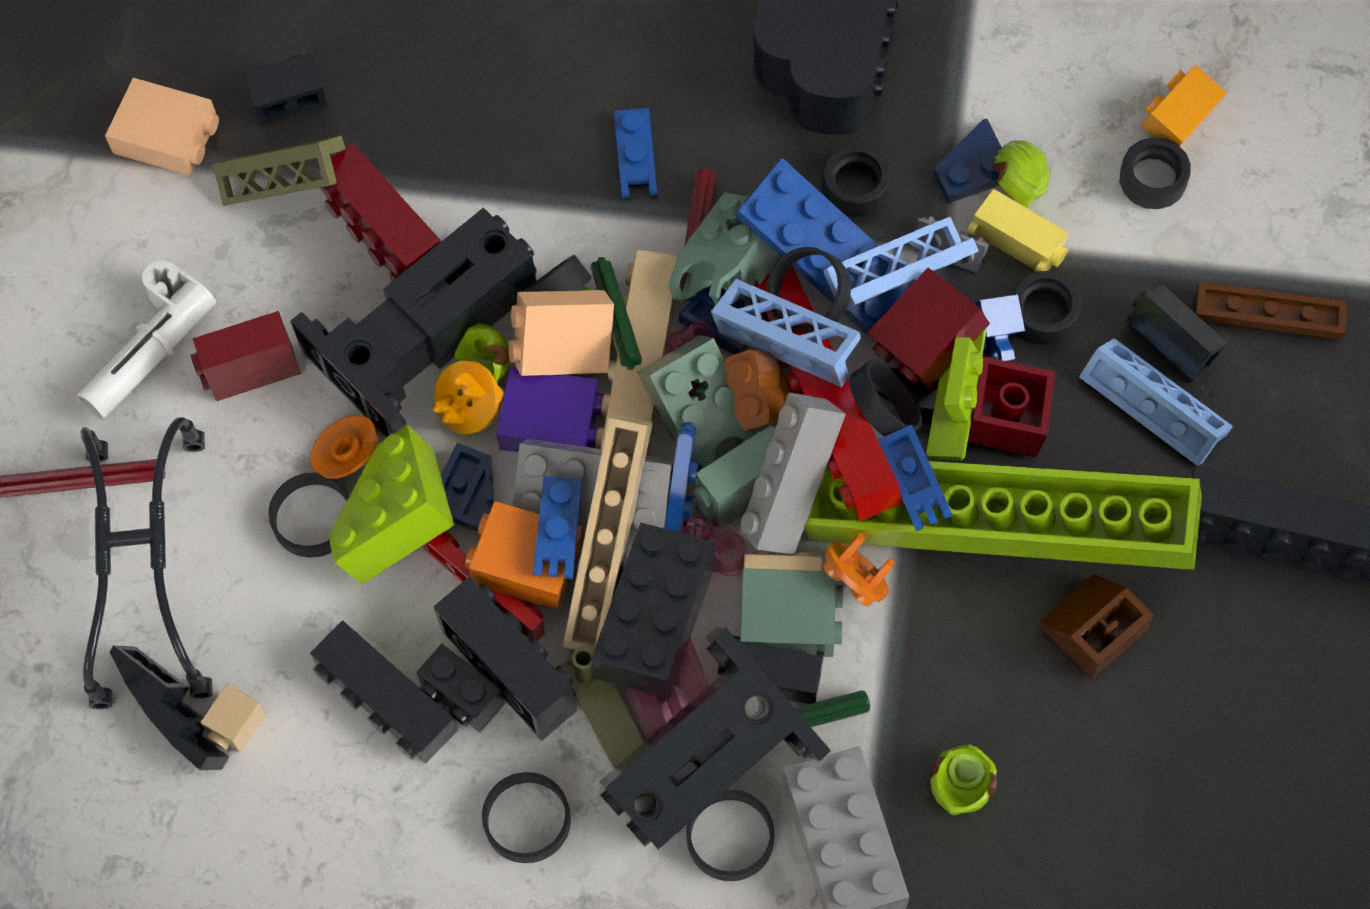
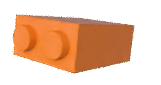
[465,501,583,610]

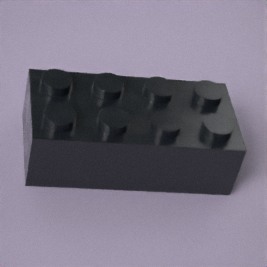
[591,522,716,699]
[433,577,577,741]

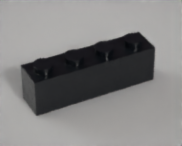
[310,620,458,764]

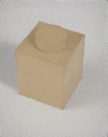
[200,684,266,752]

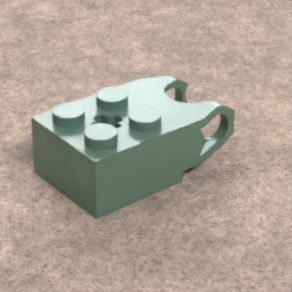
[668,192,781,306]
[637,335,757,471]

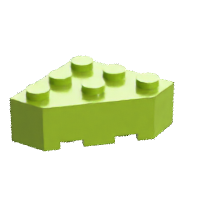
[328,425,454,585]

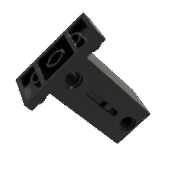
[599,627,831,850]

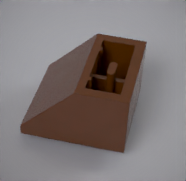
[1038,574,1154,679]

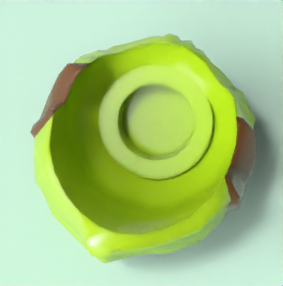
[993,140,1051,208]
[453,323,510,386]
[929,744,997,816]

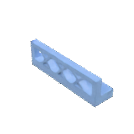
[823,217,978,309]
[711,279,861,388]
[1079,338,1233,466]

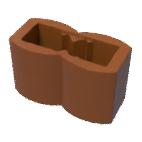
[725,350,786,432]

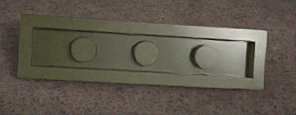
[212,135,345,206]

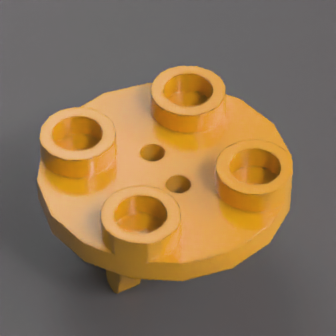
[432,360,504,435]

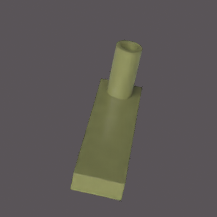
[560,647,650,800]

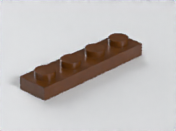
[1195,281,1347,340]

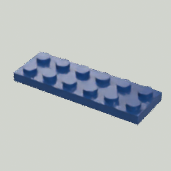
[734,158,916,337]

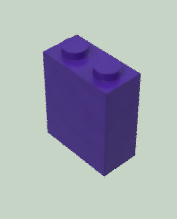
[496,367,604,452]

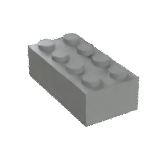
[512,439,675,537]
[783,746,909,909]

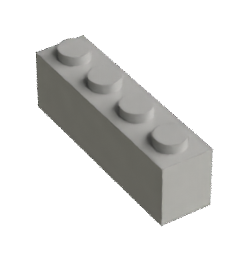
[738,393,846,554]

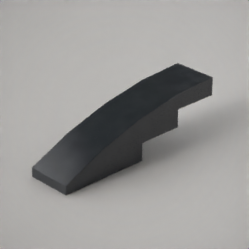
[110,645,229,770]

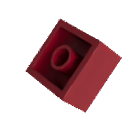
[968,356,1055,457]

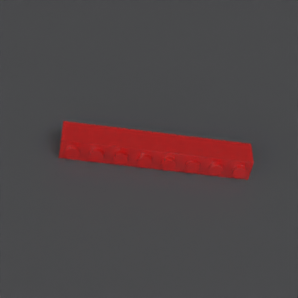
[749,266,903,521]

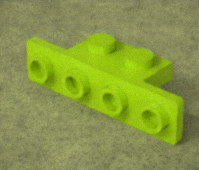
[926,328,987,460]

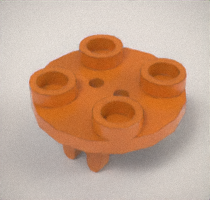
[822,533,895,606]

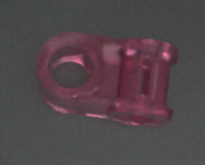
[683,517,747,577]

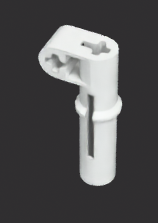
[76,260,216,420]

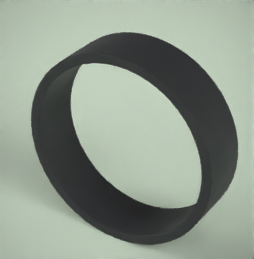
[767,247,851,332]
[849,359,922,436]
[269,472,349,558]
[482,772,571,863]
[686,790,774,881]

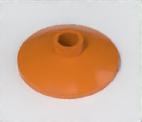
[310,415,378,479]

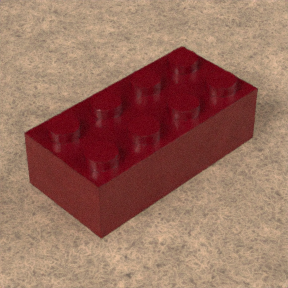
[317,143,441,281]

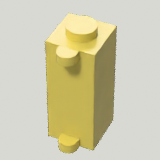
[967,189,1068,272]

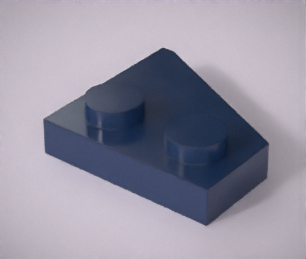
[441,443,494,532]

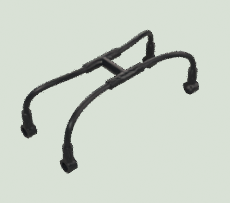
[80,417,213,709]

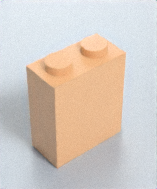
[105,78,219,176]
[509,290,614,376]

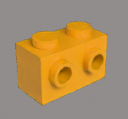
[1140,64,1227,146]

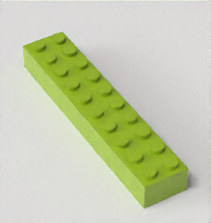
[804,461,1202,570]

